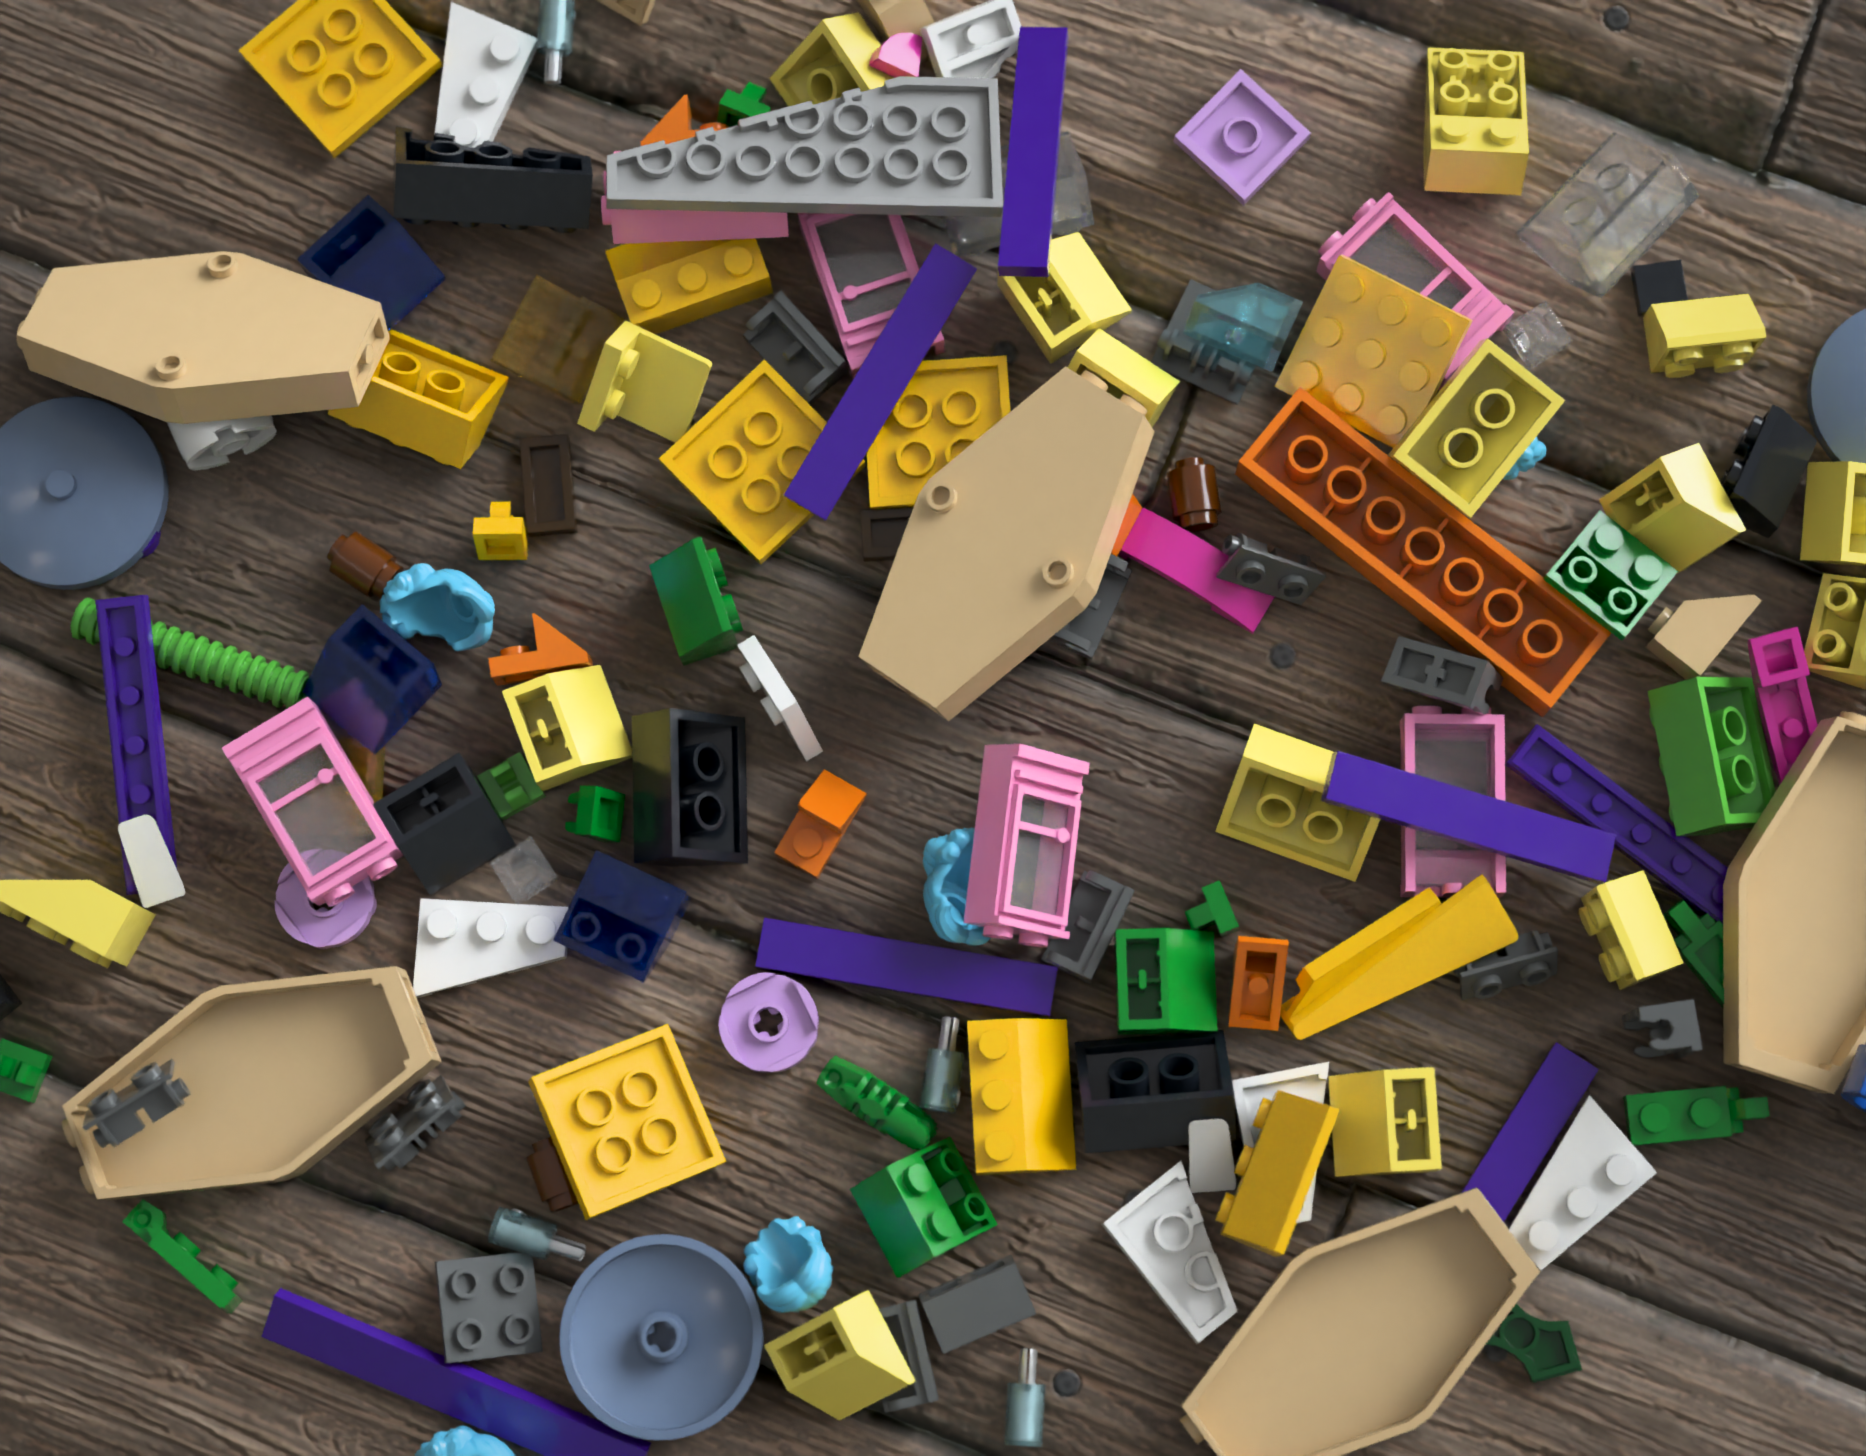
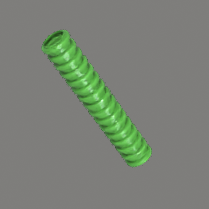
[71,597,310,709]

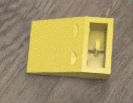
[1423,48,1529,195]
[0,880,156,968]

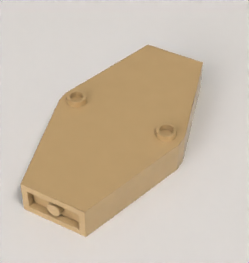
[17,251,390,424]
[858,366,1155,721]
[1723,711,1866,1094]
[62,966,442,1200]
[1179,1188,1540,1456]

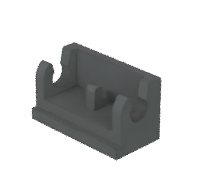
[743,291,847,405]
[1048,554,1132,660]
[1381,636,1504,714]
[1041,870,1135,984]
[1622,999,1703,1059]
[919,1255,1036,1354]
[878,1300,939,1413]

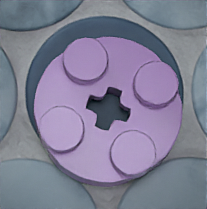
[274,849,377,949]
[718,972,819,1073]

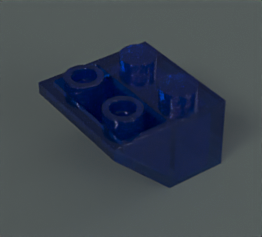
[297,195,446,332]
[303,604,442,755]
[553,850,691,983]

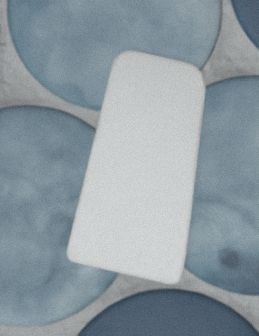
[118,815,186,908]
[1189,1119,1236,1193]

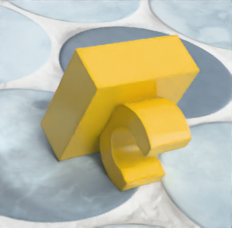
[473,502,528,560]

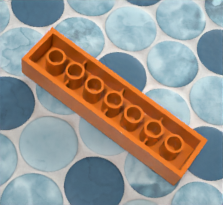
[1235,387,1611,718]

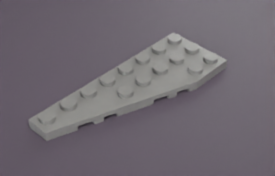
[606,76,1003,217]

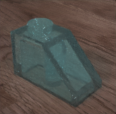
[1183,283,1303,372]

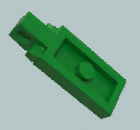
[1663,900,1724,1008]
[1623,1086,1770,1146]
[122,1199,243,1314]

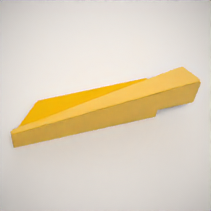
[1280,874,1519,1040]

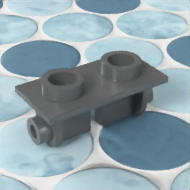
[1216,533,1326,605]
[1453,930,1558,1000]
[83,1059,190,1148]

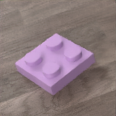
[1174,69,1311,206]

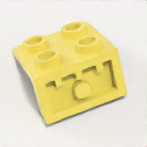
[577,320,712,443]

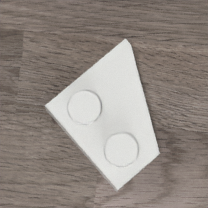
[920,0,1021,79]
[737,635,823,762]

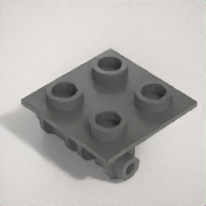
[1151,279,1278,405]
[365,1075,466,1172]
[435,1251,543,1364]

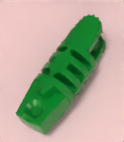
[816,1056,938,1151]

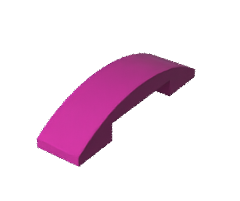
[1118,508,1275,634]
[1748,626,1818,786]

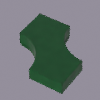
[1485,1303,1582,1383]

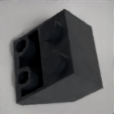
[1720,405,1817,539]
[373,753,516,896]

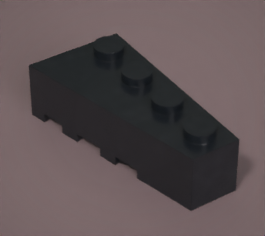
[393,127,593,233]

